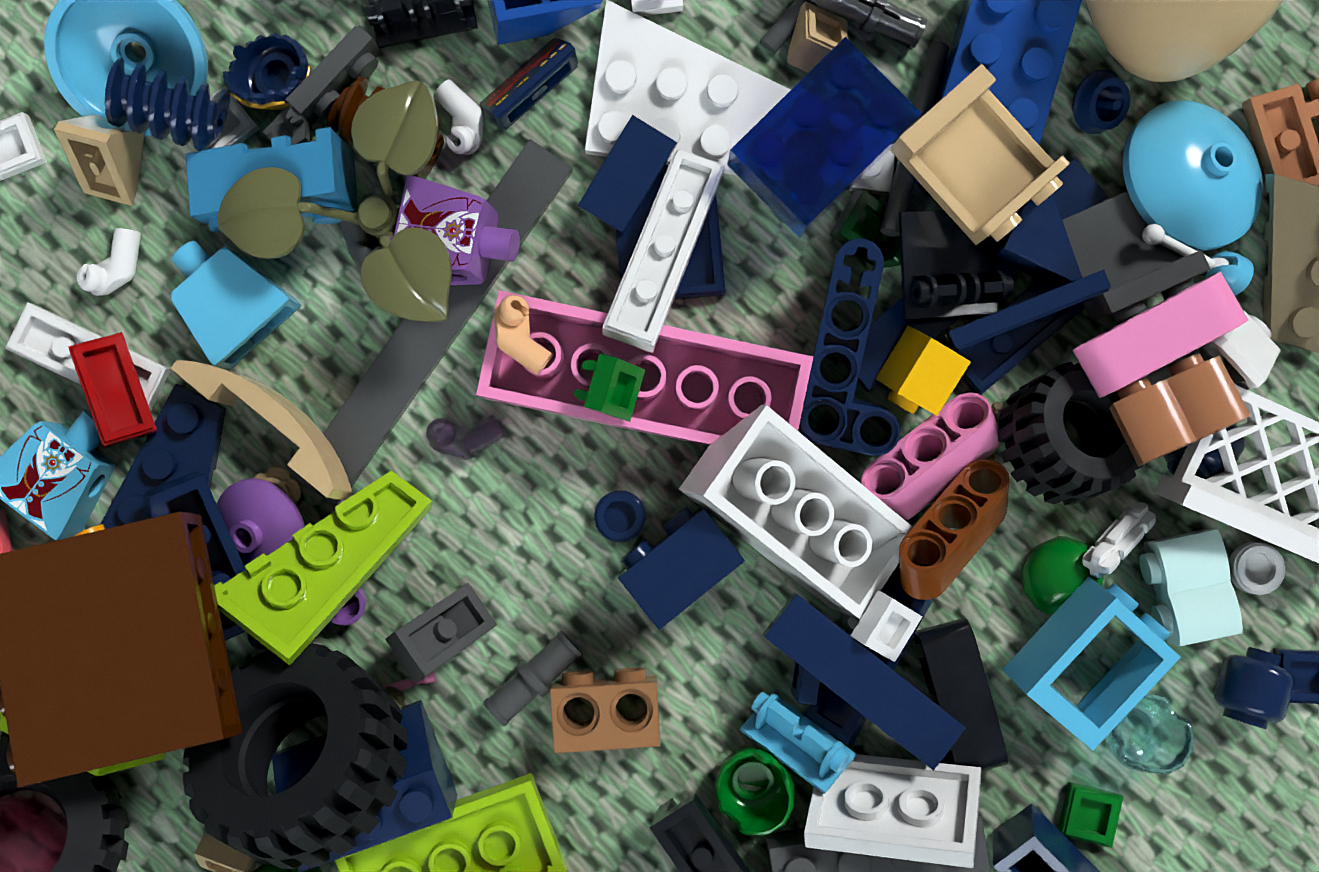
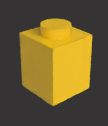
[875,326,971,416]

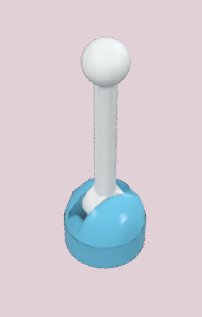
[1142,224,1254,296]

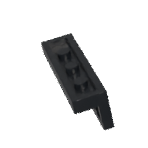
[649,793,750,872]

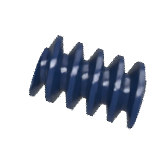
[105,57,230,151]

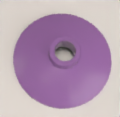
[217,478,305,566]

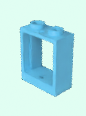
[1002,576,1181,751]

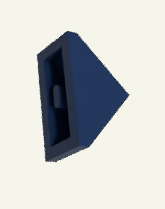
[995,194,1083,288]

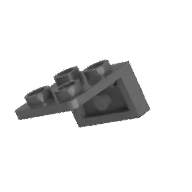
[1062,191,1210,322]

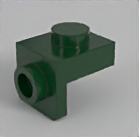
[830,189,901,268]

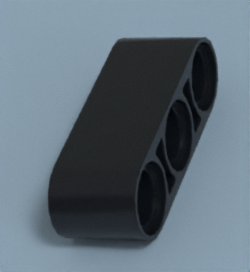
[914,617,1008,772]

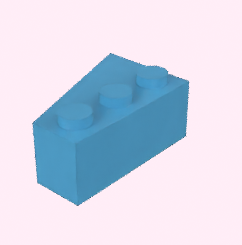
[186,127,358,232]

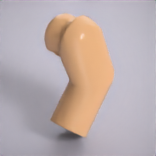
[494,295,553,376]

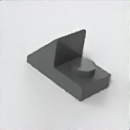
[385,583,497,683]

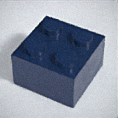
[618,506,745,630]

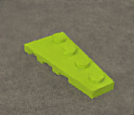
[214,470,432,665]
[334,773,567,872]

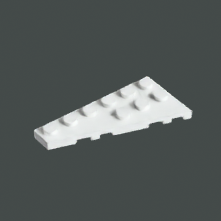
[585,0,896,196]

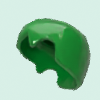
[1021,536,1104,615]
[714,747,795,835]

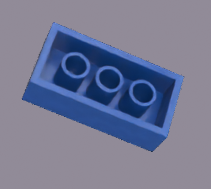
[914,0,1082,185]

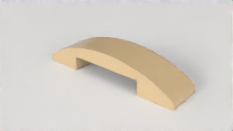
[170,360,352,500]

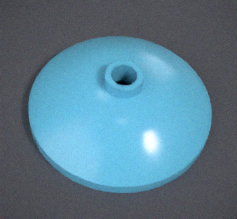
[44,0,208,136]
[1123,100,1263,251]

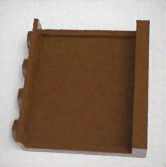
[0,511,243,788]

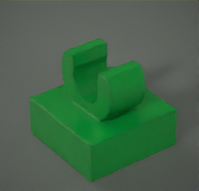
[574,354,645,422]

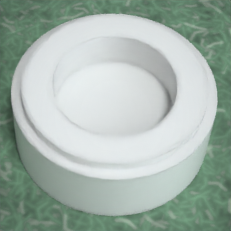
[1229,542,1285,595]

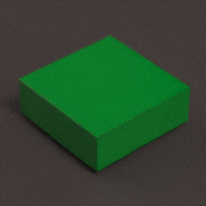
[1058,782,1124,848]

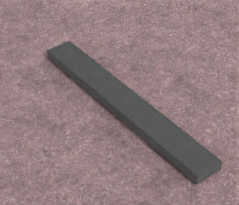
[293,139,573,506]

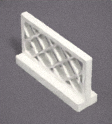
[1154,384,1319,563]

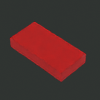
[68,332,157,449]

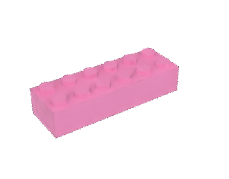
[476,290,813,446]

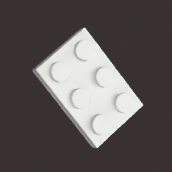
[804,754,981,868]

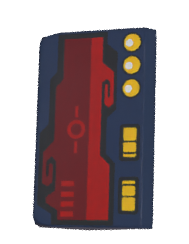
[480,38,578,130]

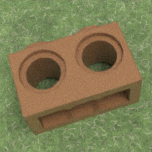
[550,667,661,753]

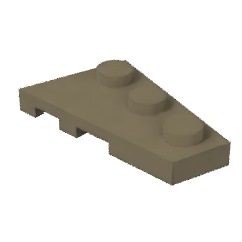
[1263,174,1319,353]

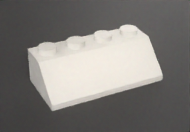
[679,405,913,620]

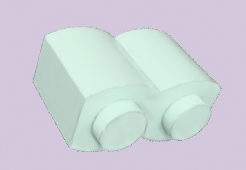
[1139,529,1243,646]

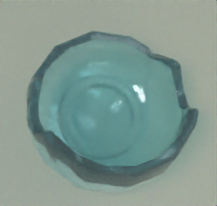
[1106,694,1193,775]

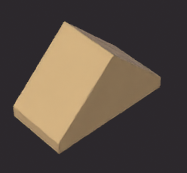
[54,114,144,206]

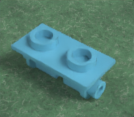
[740,692,856,794]

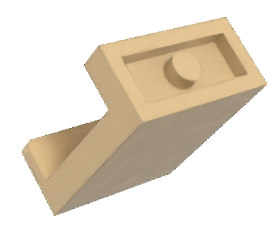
[890,64,1070,245]

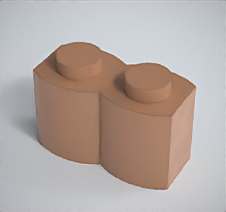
[1109,353,1251,467]

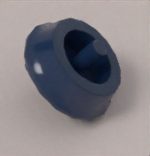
[1072,70,1131,134]

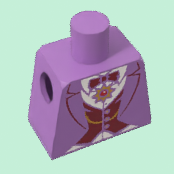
[394,176,520,285]

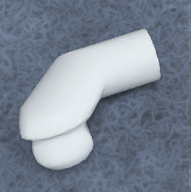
[433,79,484,155]
[77,228,141,296]

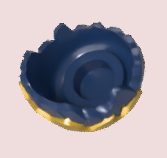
[223,33,311,110]

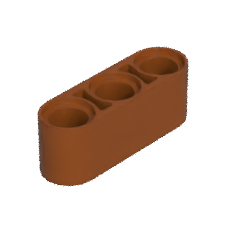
[899,459,1009,600]

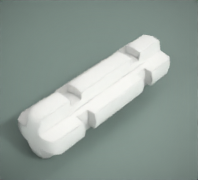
[1082,502,1156,578]

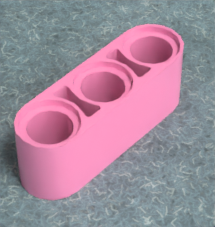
[1073,271,1249,398]
[861,393,1000,521]

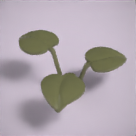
[217,80,452,322]

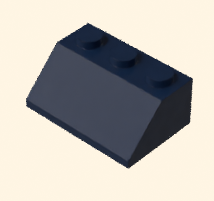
[272,700,458,872]

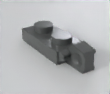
[263,25,381,145]

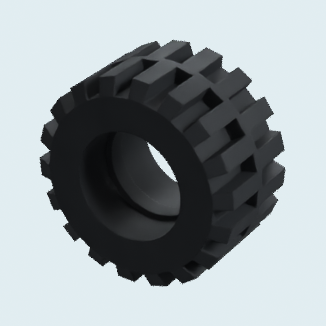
[997,362,1143,505]

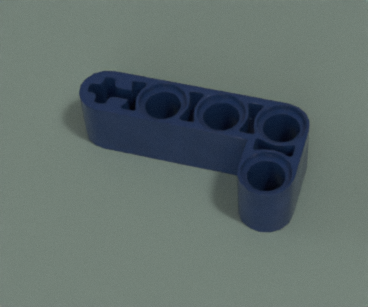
[800,239,900,456]

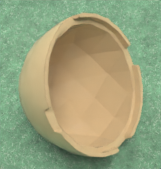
[1085,0,1283,82]

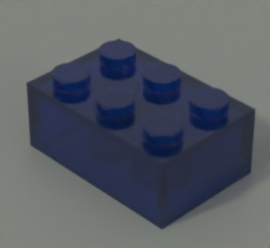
[727,37,922,238]

